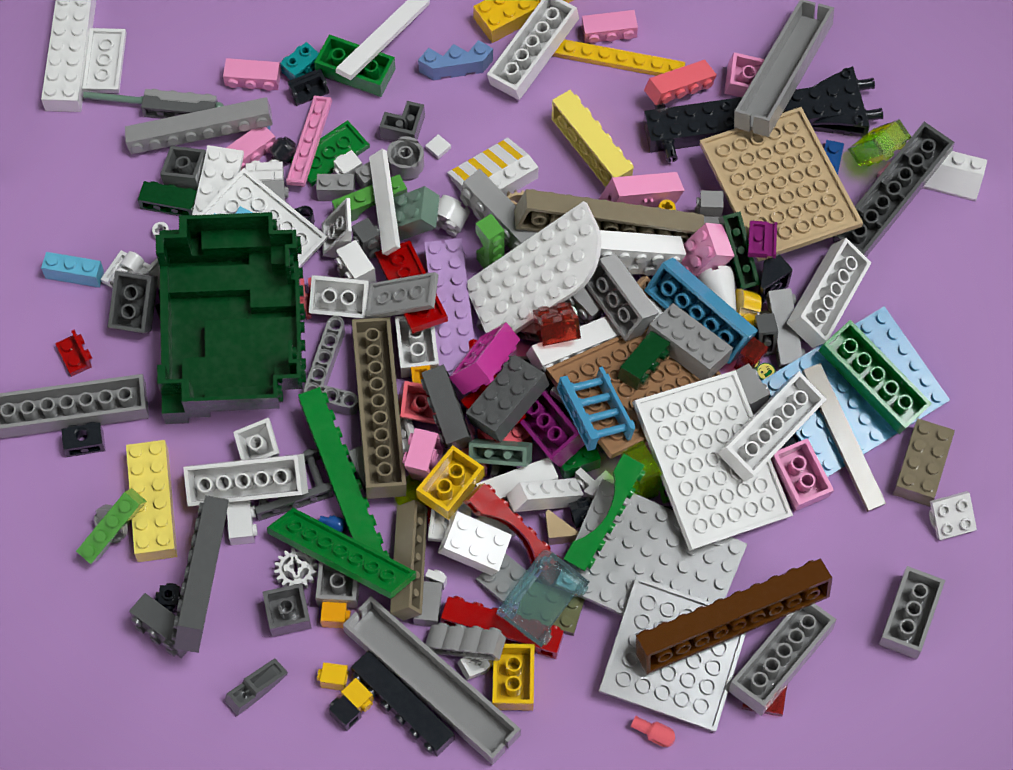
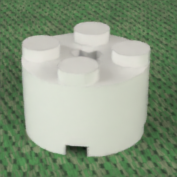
[435,195,470,237]

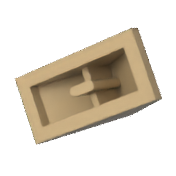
[545,509,578,545]

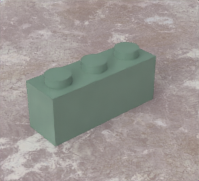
[469,438,532,467]

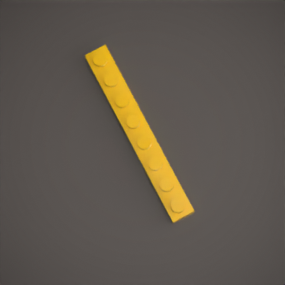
[552,39,685,76]

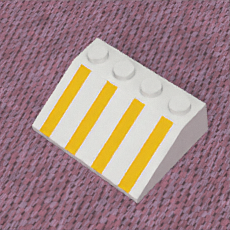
[447,137,539,196]

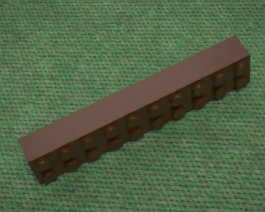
[636,558,832,674]

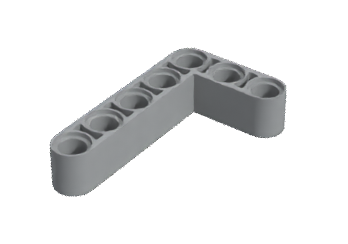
[304,316,359,415]

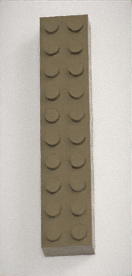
[514,189,705,244]
[352,317,406,499]

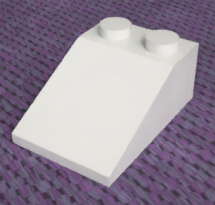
[322,198,352,258]

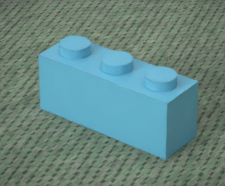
[41,252,104,288]

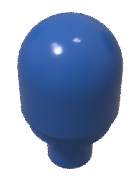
[319,515,346,532]

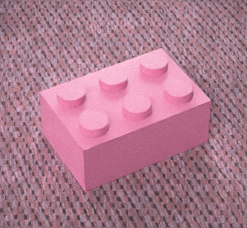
[680,223,734,278]
[403,428,445,482]
[771,438,834,512]

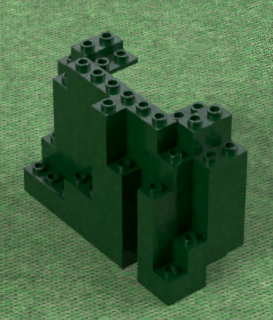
[155,212,306,424]

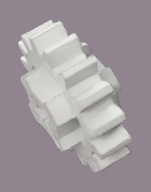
[274,548,318,589]

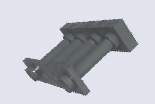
[254,448,334,521]

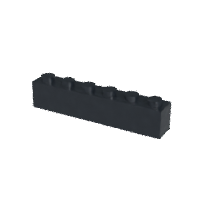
[351,650,455,757]

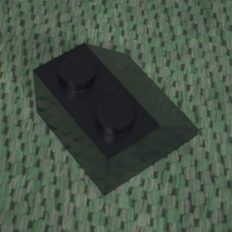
[758,254,793,305]

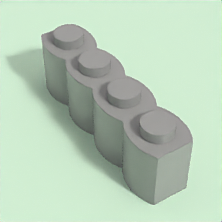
[425,623,506,661]

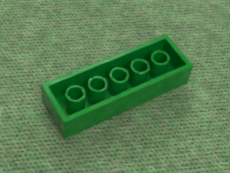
[818,320,932,435]

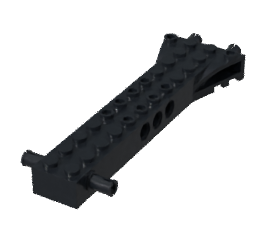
[643,66,883,162]

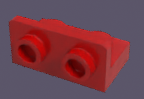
[55,329,93,377]

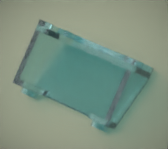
[496,550,590,647]

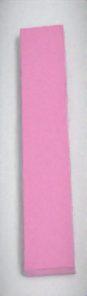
[286,96,332,187]

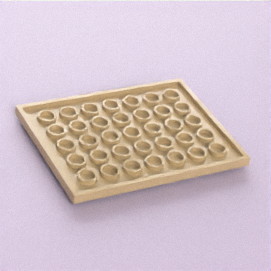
[700,107,863,262]

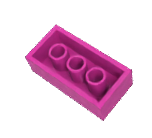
[449,322,520,395]

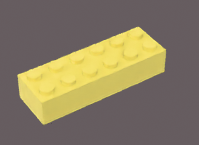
[551,90,634,187]
[126,440,178,562]

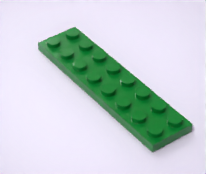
[267,508,416,599]

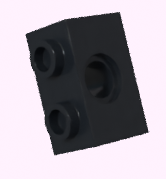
[61,422,106,457]

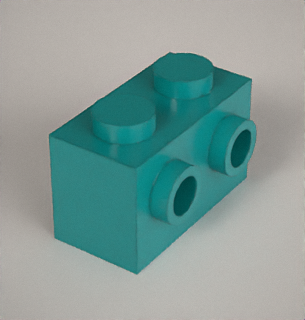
[280,42,319,80]

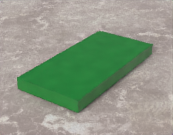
[290,120,370,187]

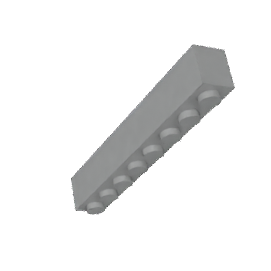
[125,97,273,154]

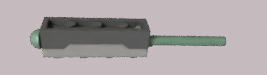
[83,89,224,119]

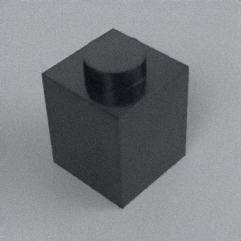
[329,695,362,731]

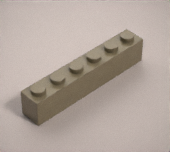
[390,500,428,621]

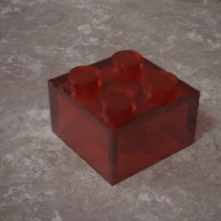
[533,302,581,346]

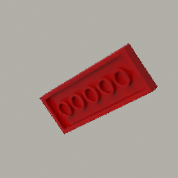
[375,240,448,334]

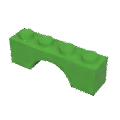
[332,174,407,222]
[475,214,504,269]
[76,488,147,564]

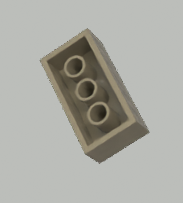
[893,418,955,507]

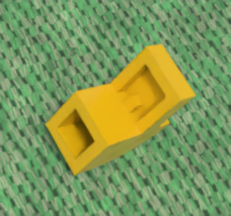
[735,289,762,326]

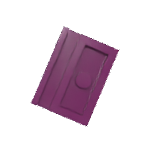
[748,221,777,259]

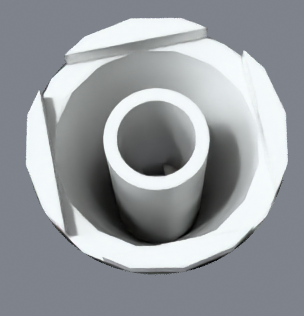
[698,265,736,311]

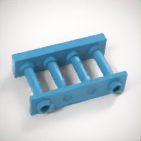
[557,367,635,451]

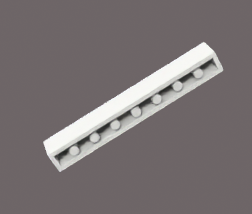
[526,298,665,373]

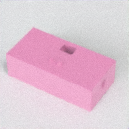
[599,172,685,207]

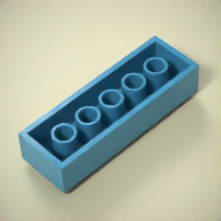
[644,257,758,364]

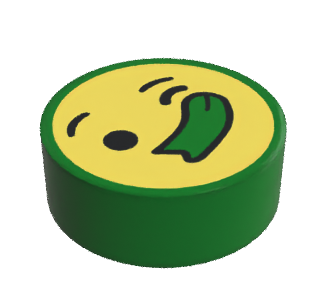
[757,363,776,381]

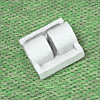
[101,250,150,288]
[929,491,977,540]

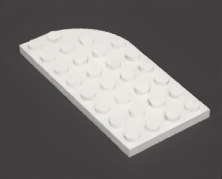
[467,201,601,333]

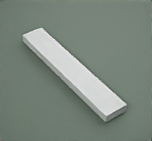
[369,149,401,255]

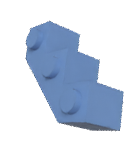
[418,40,493,80]

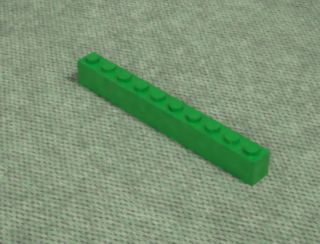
[298,387,390,558]

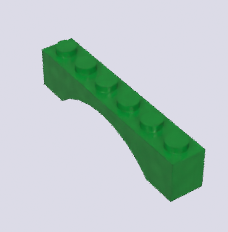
[563,454,646,571]

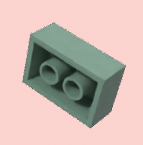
[394,186,440,241]

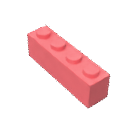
[644,59,717,106]

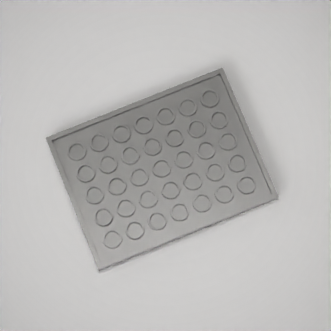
[555,479,747,616]

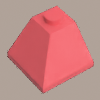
[398,381,436,424]

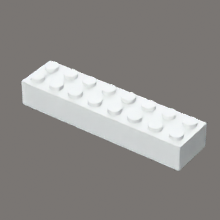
[41,0,96,112]

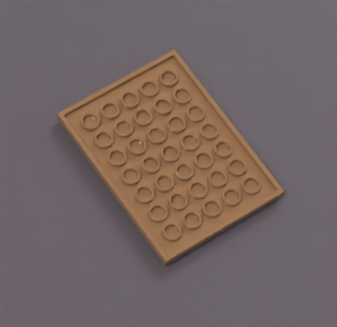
[545,320,721,459]

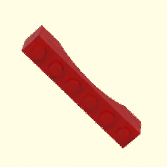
[463,483,564,586]

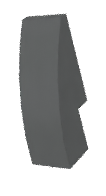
[225,658,288,716]

